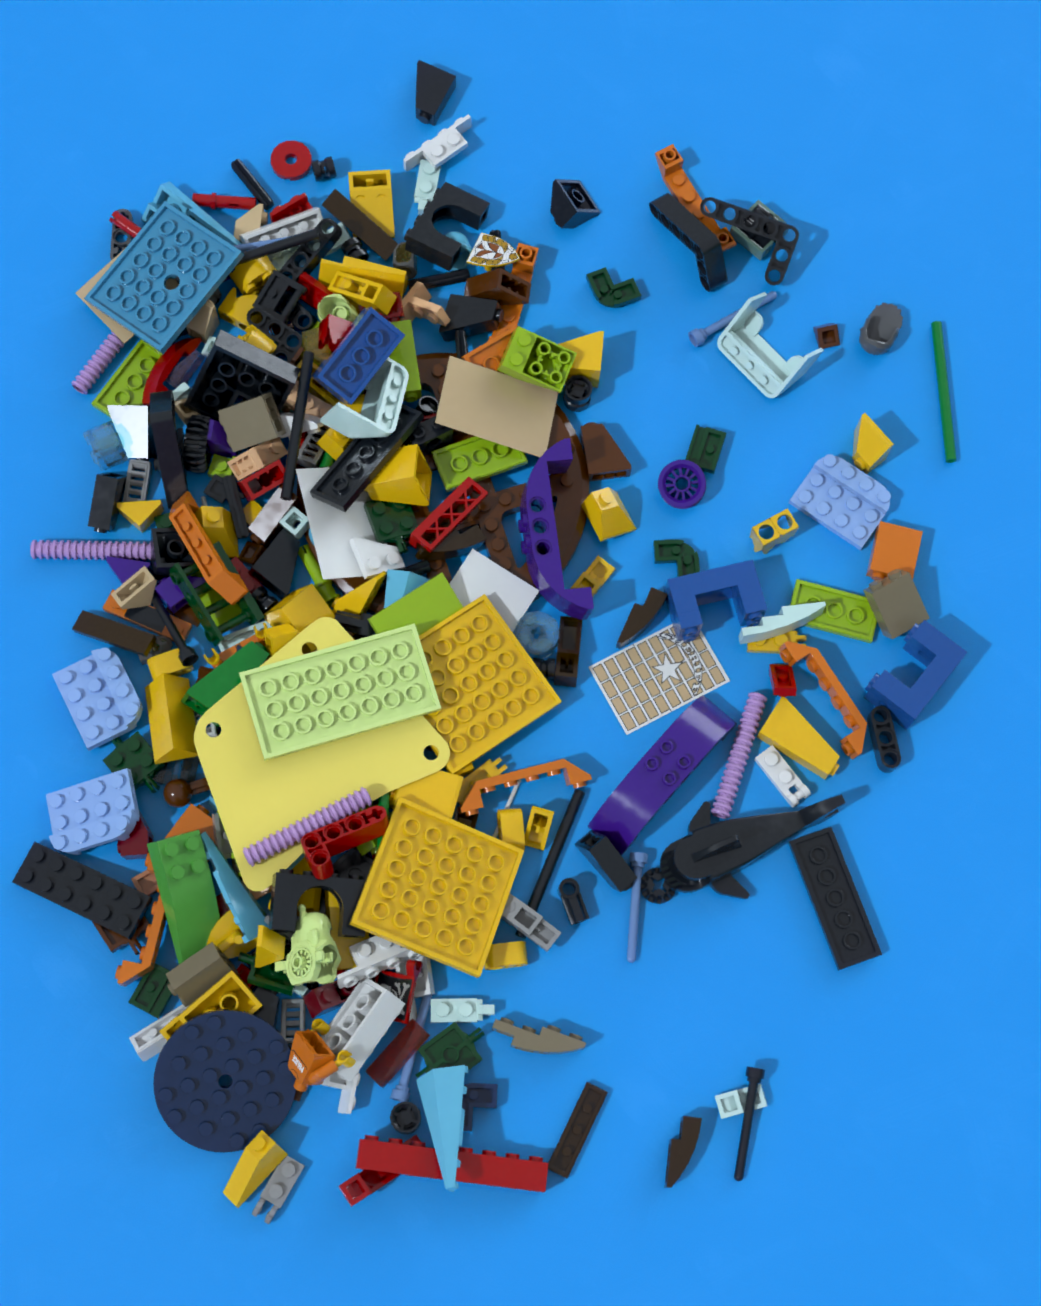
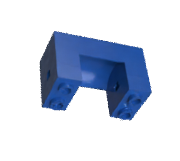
[311,307,405,405]
[664,560,767,642]
[864,620,967,730]

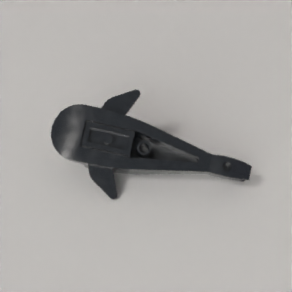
[660,794,845,899]

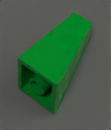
[181,641,270,727]

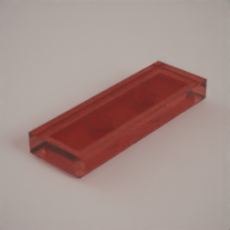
[365,1018,430,1088]

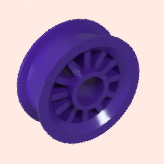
[658,460,706,509]

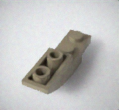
[492,1017,586,1054]

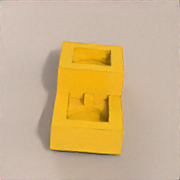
[570,555,616,597]

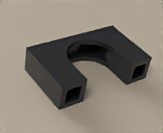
[404,182,490,271]
[269,869,366,938]

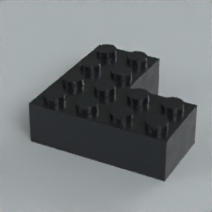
[184,330,300,422]

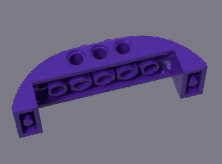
[518,438,594,620]
[588,695,737,856]

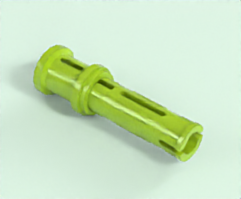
[298,544,341,607]

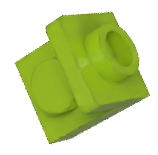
[207,454,237,478]

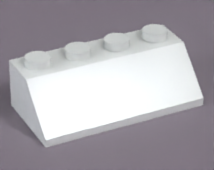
[321,978,405,1083]

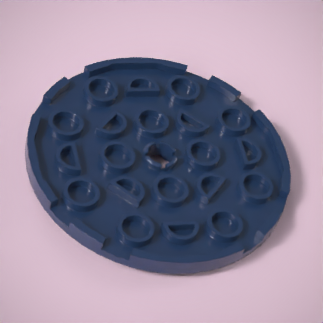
[153,1009,296,1152]

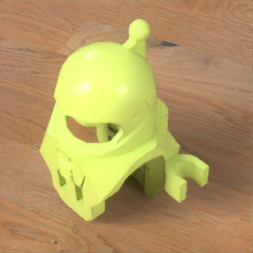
[275,904,341,986]

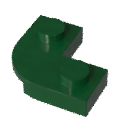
[586,267,641,308]
[653,539,700,577]

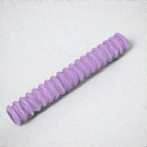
[71,331,128,395]
[30,540,151,561]
[711,692,768,819]
[243,787,372,867]

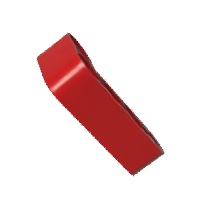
[301,806,389,880]

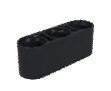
[867,706,901,773]

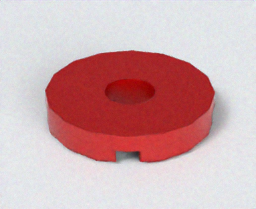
[271,141,312,181]

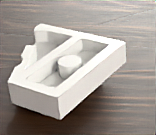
[349,537,405,579]

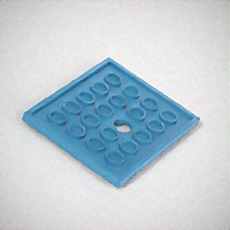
[84,201,244,354]

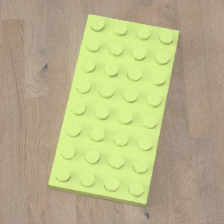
[239,623,441,761]

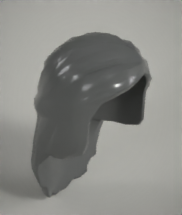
[859,303,903,355]

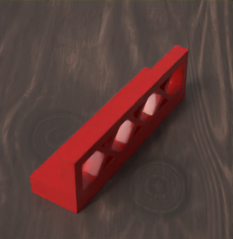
[409,476,488,553]

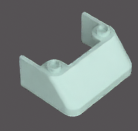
[717,292,824,398]
[320,357,409,439]

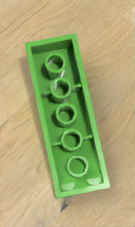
[147,830,220,964]

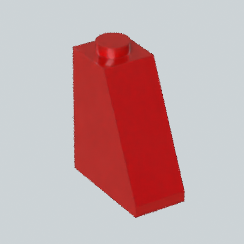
[237,459,285,502]

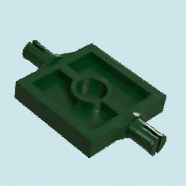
[364,500,418,554]
[103,731,165,793]
[238,946,314,996]
[415,1022,485,1078]

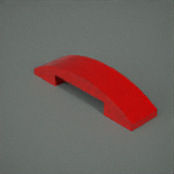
[142,337,202,406]
[338,1135,421,1207]

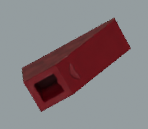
[117,808,153,860]
[303,977,375,1019]

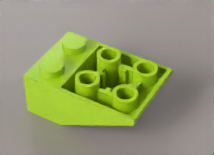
[497,326,577,393]

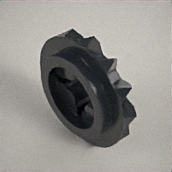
[641,868,676,904]

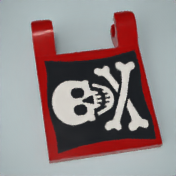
[374,960,422,1024]

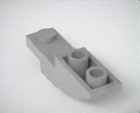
[501,893,561,952]

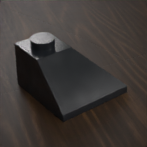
[550,179,601,229]
[151,527,195,580]

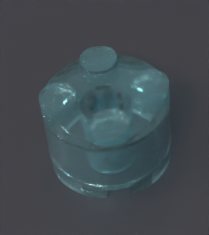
[83,420,130,471]
[515,611,559,660]

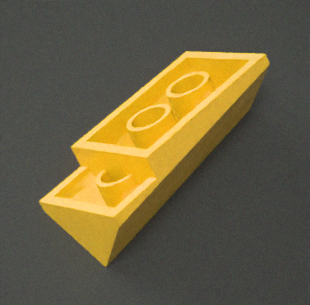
[318,255,409,300]
[145,673,198,764]
[159,970,262,1041]

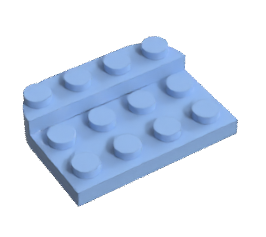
[789,454,891,551]
[52,648,143,751]
[46,768,140,855]

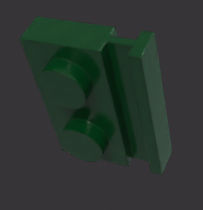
[685,425,726,474]
[128,963,173,1019]

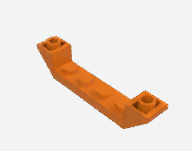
[655,144,737,252]
[488,243,539,341]
[169,491,249,605]
[778,641,867,759]
[458,759,592,816]
[115,853,167,987]

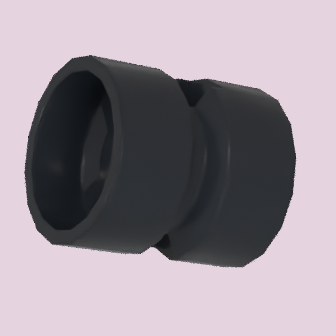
[563,375,592,412]
[390,1102,422,1135]

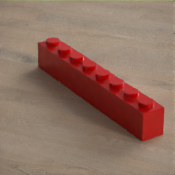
[355,1135,549,1192]

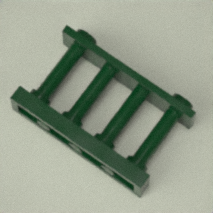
[169,541,265,647]

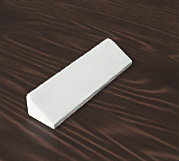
[239,207,323,244]
[129,1004,189,1062]

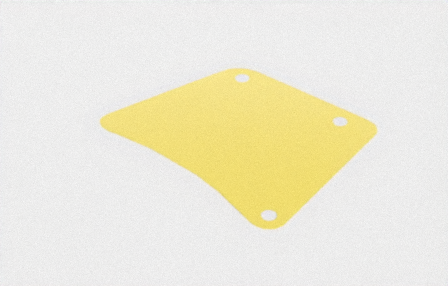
[194,617,450,892]

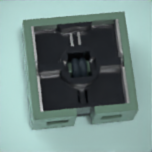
[730,200,789,261]

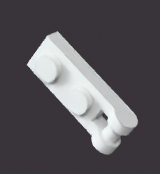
[754,745,811,808]

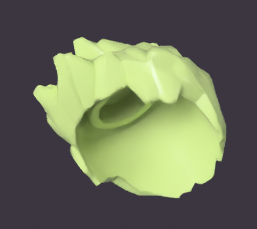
[317,294,359,322]

